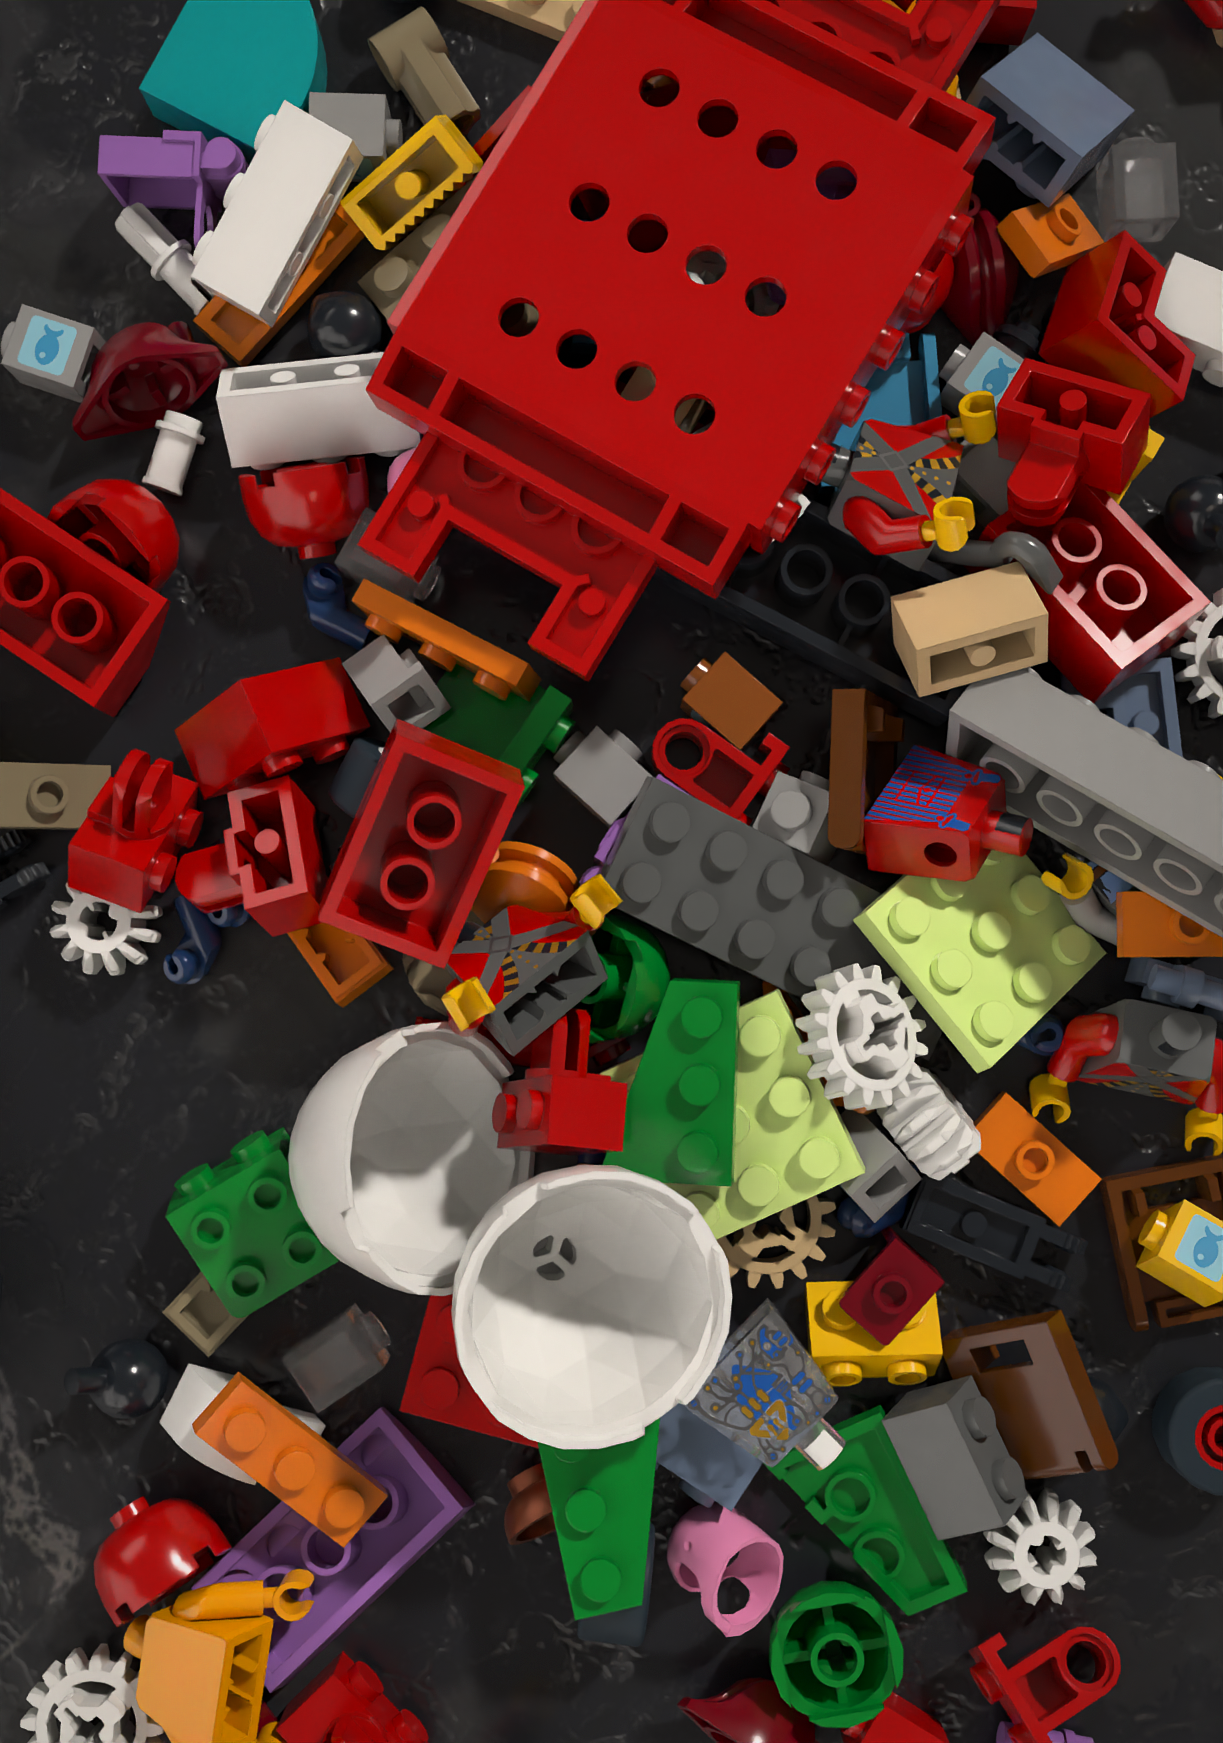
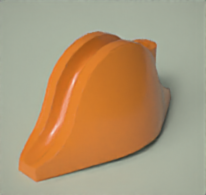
[471,841,579,924]

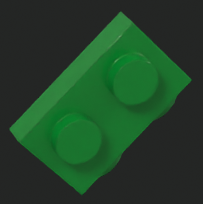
[423,664,576,806]
[165,1127,339,1318]

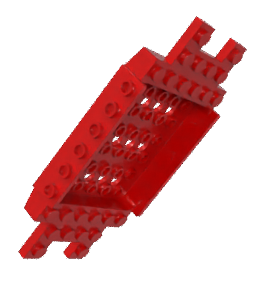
[357,0,1000,682]

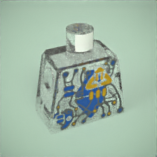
[684,1298,846,1471]

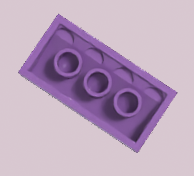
[191,1407,475,1693]

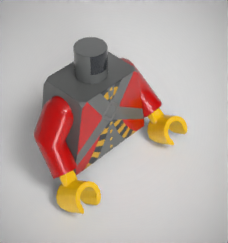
[821,391,997,571]
[441,874,623,1056]
[1029,999,1223,1156]

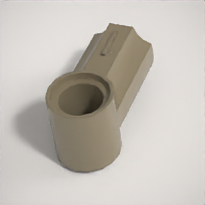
[368,7,481,136]

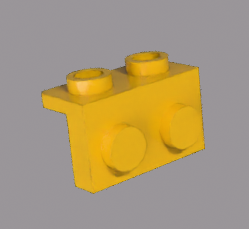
[804,1281,943,1387]

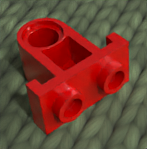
[651,718,790,825]
[968,1627,1121,1743]

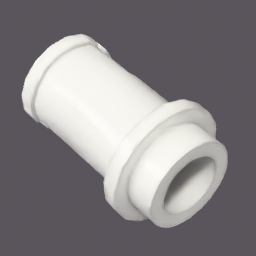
[142,410,205,496]

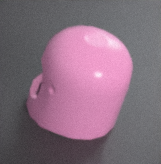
[667,1502,784,1637]

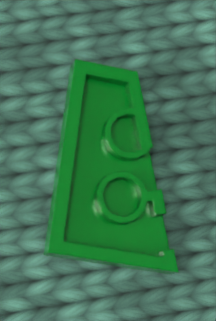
[603,978,740,1187]
[764,1405,968,1616]
[538,1418,660,1620]

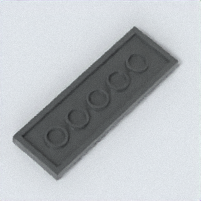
[600,776,943,1061]

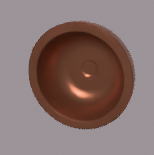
[504,1463,556,1545]

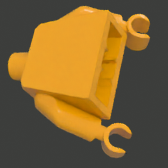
[123,1569,314,1743]

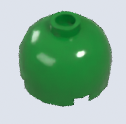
[573,913,670,1043]
[769,1581,904,1728]

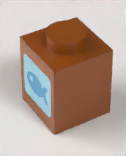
[680,652,783,751]

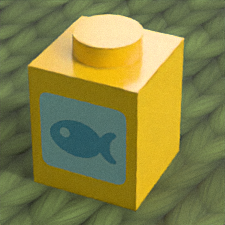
[1136,1199,1223,1307]

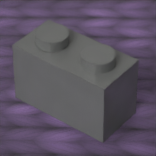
[881,1375,1028,1541]

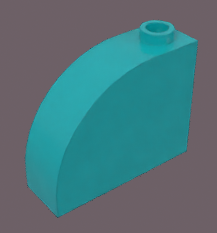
[139,0,327,165]

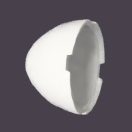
[288,1022,535,1296]
[451,1165,732,1449]

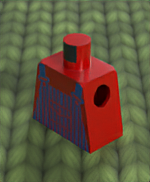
[864,745,1034,882]

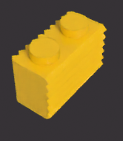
[340,114,483,250]

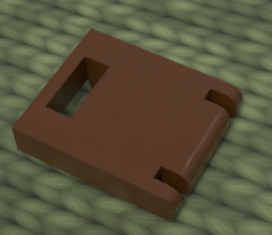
[828,688,905,855]
[1099,1153,1223,1332]
[941,1309,1118,1480]

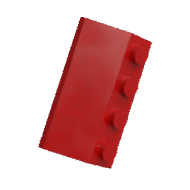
[0,488,171,717]

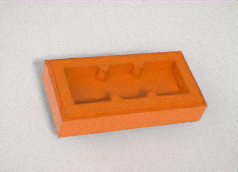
[996,193,1104,278]
[287,875,394,1008]
[1116,891,1223,957]
[973,1091,1102,1227]

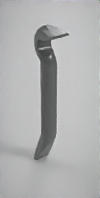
[927,531,1063,594]

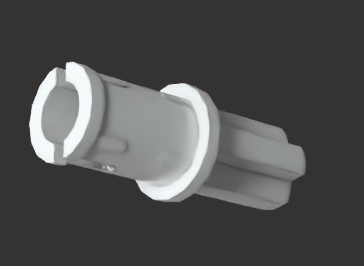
[115,202,215,316]

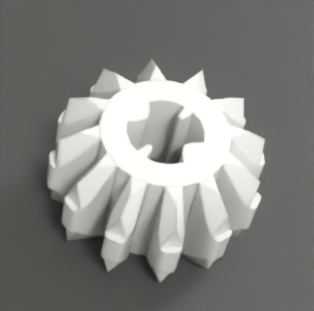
[50,882,163,976]
[876,1066,981,1181]
[983,1487,1097,1606]

